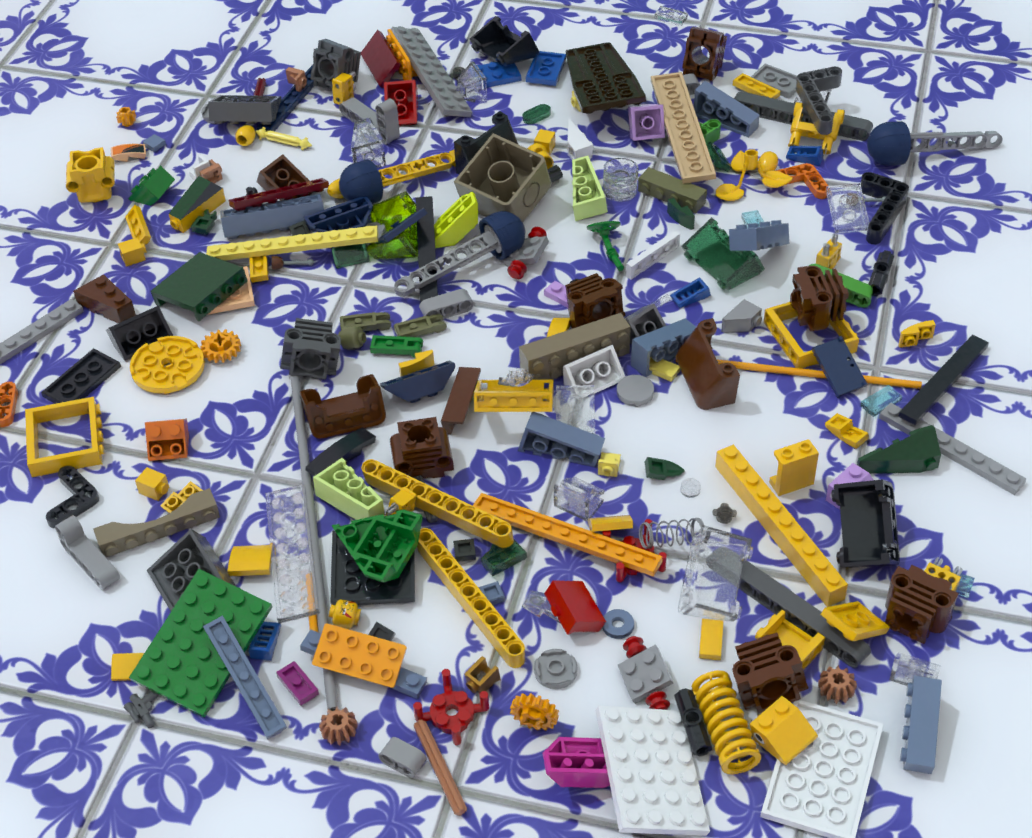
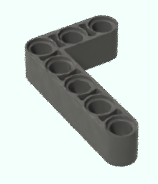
[796,66,842,135]

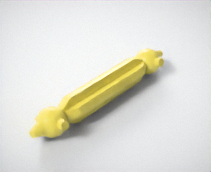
[255,127,312,150]

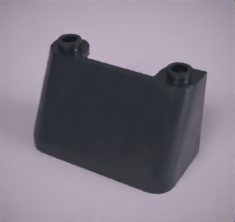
[469,16,540,66]
[454,111,519,174]
[831,479,900,568]

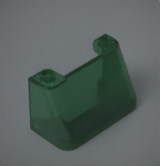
[682,217,765,290]

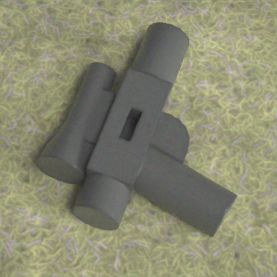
[124,691,159,728]

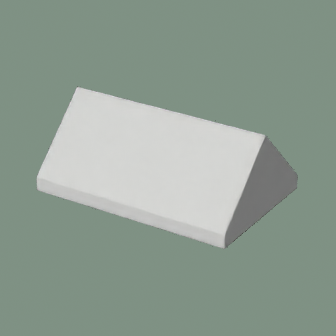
[563,345,625,401]

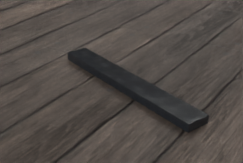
[415,196,438,303]
[898,334,989,425]

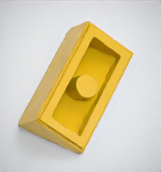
[111,653,144,681]

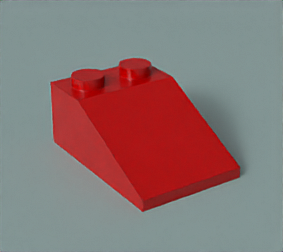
[384,80,418,126]

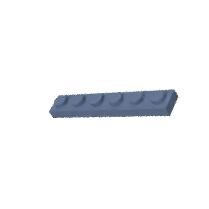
[203,615,287,739]
[300,630,427,699]

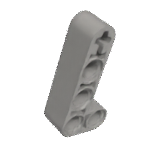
[55,515,120,590]

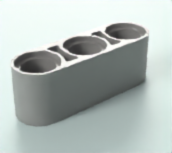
[419,289,474,319]

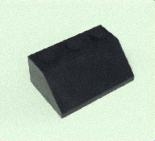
[106,305,173,361]

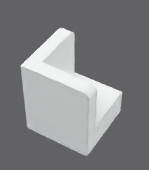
[189,155,210,180]

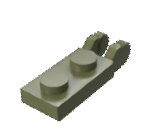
[339,312,391,331]
[393,314,447,337]

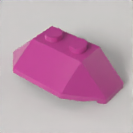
[543,737,610,788]

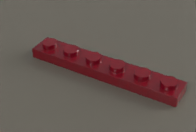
[229,178,329,211]

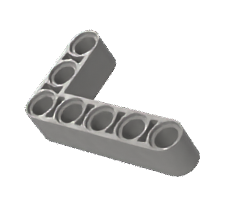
[339,97,400,145]

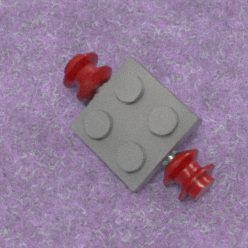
[504,227,549,279]
[618,636,673,710]

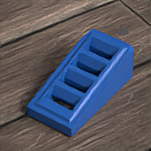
[786,146,824,166]
[670,277,711,308]
[249,622,281,661]

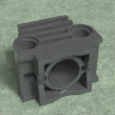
[311,39,361,91]
[280,318,341,380]

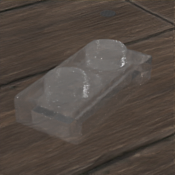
[654,6,688,26]

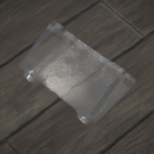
[678,525,753,622]

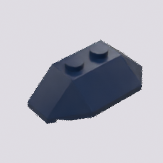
[304,196,373,232]
[380,360,456,403]

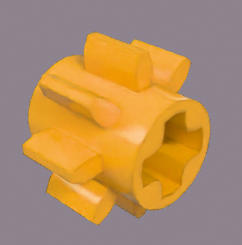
[116,107,136,127]

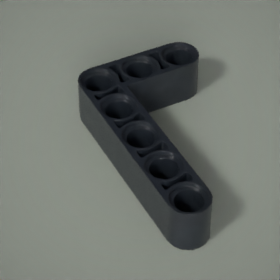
[860,172,909,245]

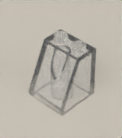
[351,118,386,168]

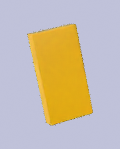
[699,618,723,660]

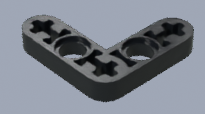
[46,466,99,528]

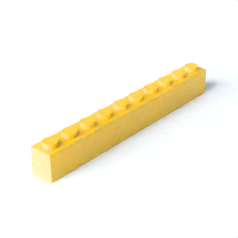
[715,444,848,607]

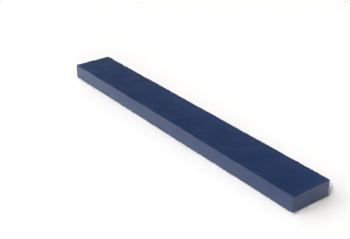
[257,65,314,132]

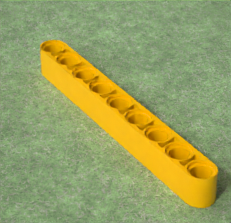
[361,459,514,548]
[417,528,525,668]

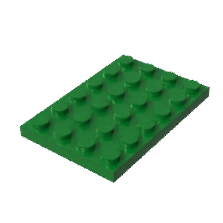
[129,569,273,718]

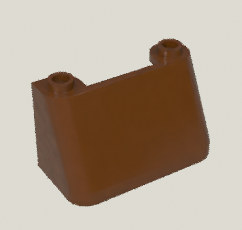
[676,318,740,410]
[300,374,386,439]

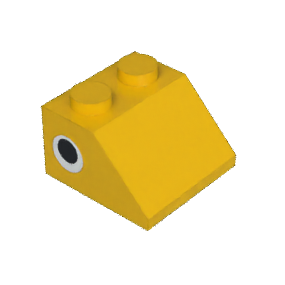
[750,696,818,766]

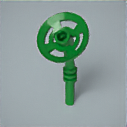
[587,221,624,271]

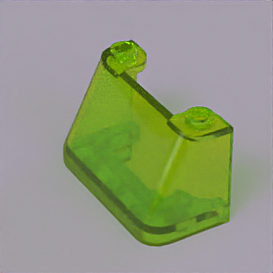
[367,191,418,259]

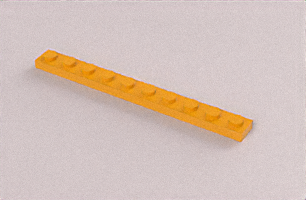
[473,493,663,577]

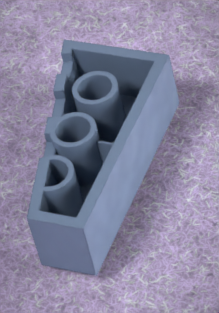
[518,412,605,467]

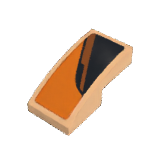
[110,143,146,162]

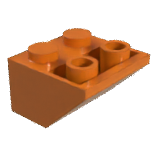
[145,418,189,461]

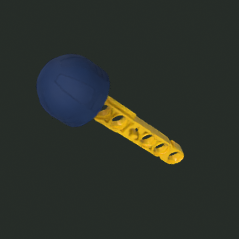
[339,150,456,204]

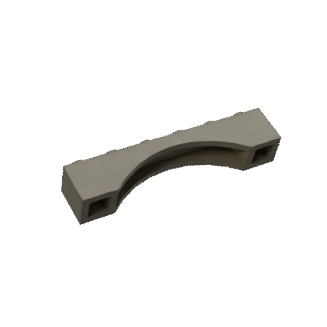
[93,488,220,557]

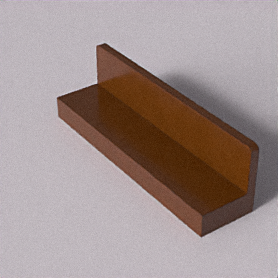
[441,367,481,435]

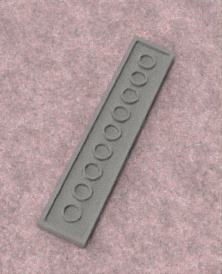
[391,26,472,117]

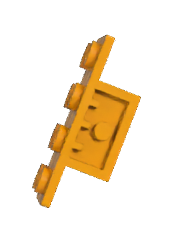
[386,29,418,81]
[312,623,407,688]

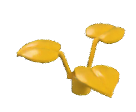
[715,149,793,201]

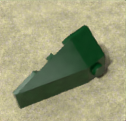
[857,425,941,474]

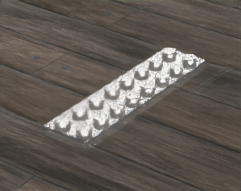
[265,484,320,624]

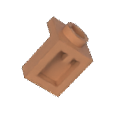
[285,67,307,92]
[200,159,223,183]

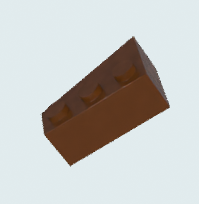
[73,274,136,323]

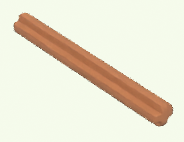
[414,719,467,816]

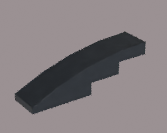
[305,428,376,476]

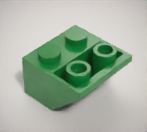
[128,165,175,206]

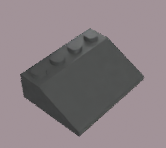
[208,95,281,125]
[147,529,236,611]

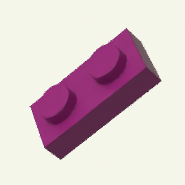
[276,661,319,706]

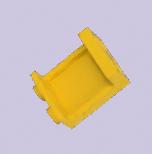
[769,439,819,496]
[755,610,825,670]

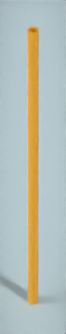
[676,355,922,389]

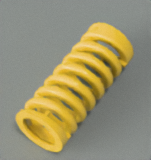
[691,670,761,775]

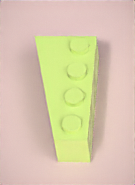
[572,156,608,221]
[313,458,385,520]

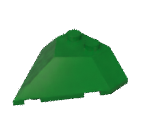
[331,510,423,582]

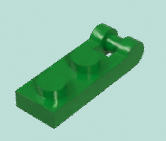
[370,335,424,358]

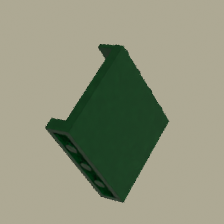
[150,252,248,321]

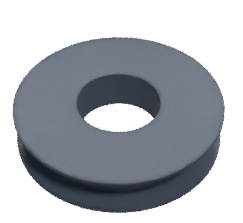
[602,609,634,639]

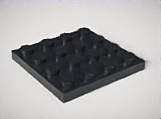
[330,530,415,605]

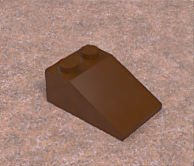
[257,154,314,201]

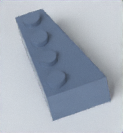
[694,81,760,138]
[729,220,790,251]
[631,318,696,377]
[900,676,942,774]

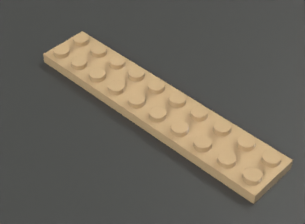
[651,72,716,184]

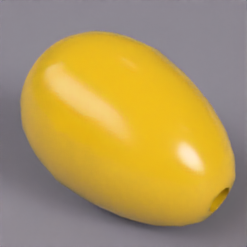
[235,125,256,146]
[757,151,778,174]
[327,179,344,199]

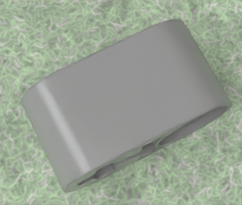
[378,737,427,778]

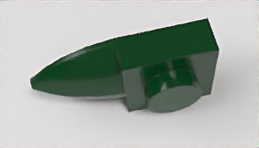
[644,457,685,480]

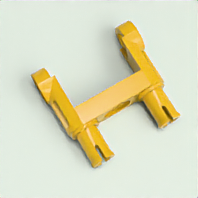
[788,102,845,154]

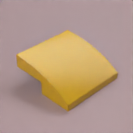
[588,515,633,532]
[227,545,274,576]

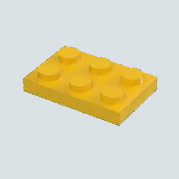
[820,601,890,641]

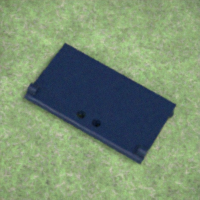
[376,208,428,246]
[812,336,868,398]

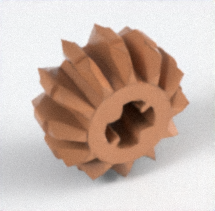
[818,665,857,704]
[319,706,358,746]

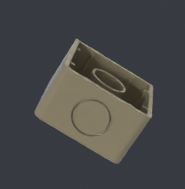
[454,133,552,222]

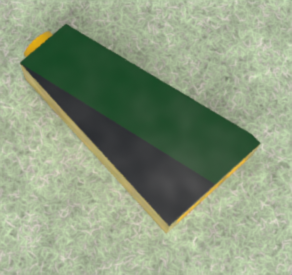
[169,176,226,233]

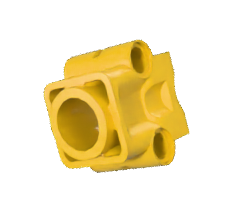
[66,147,115,203]

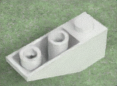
[568,119,594,160]

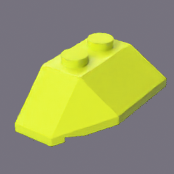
[434,192,478,248]

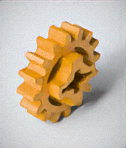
[200,329,241,363]
[510,693,559,731]

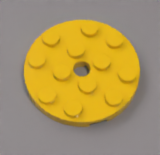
[130,336,205,394]

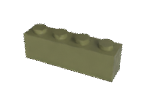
[638,167,707,214]

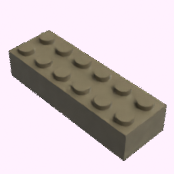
[519,313,631,380]

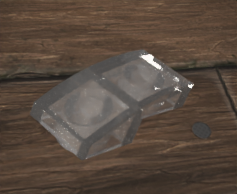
[498,368,534,387]
[522,590,561,624]

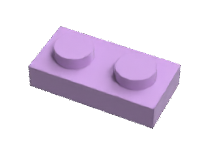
[544,281,568,308]

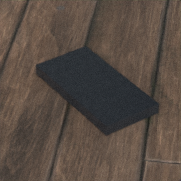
[41,348,121,404]

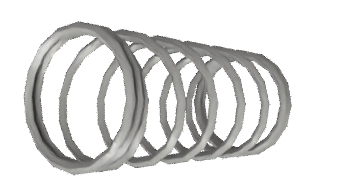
[639,518,705,549]

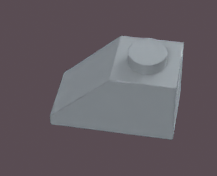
[721,299,762,333]

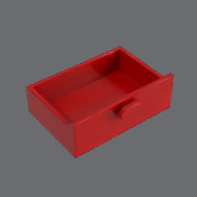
[544,580,606,635]

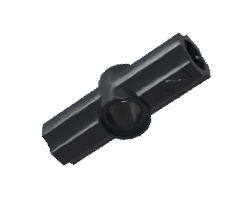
[868,250,894,297]
[674,688,712,757]

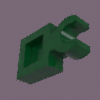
[191,209,217,235]

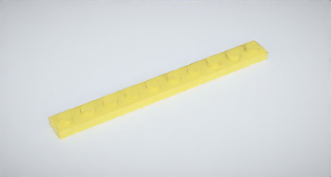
[206,225,378,261]

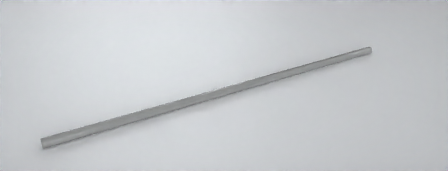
[290,375,338,711]

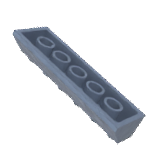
[220,194,324,239]

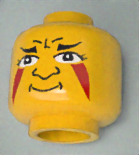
[329,599,361,629]

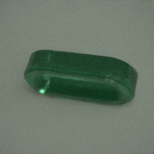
[522,104,551,124]

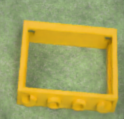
[764,302,859,369]
[474,379,554,412]
[25,397,105,477]

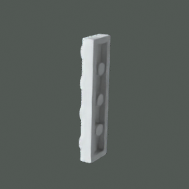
[626,231,680,280]

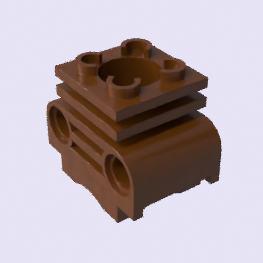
[682,26,727,81]
[790,266,849,331]
[565,273,626,329]
[390,417,454,478]
[885,565,959,644]
[732,633,809,713]

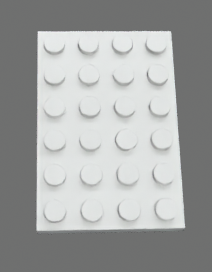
[760,700,884,838]
[595,705,710,836]

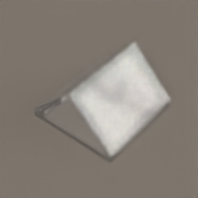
[554,484,604,522]
[889,652,941,686]

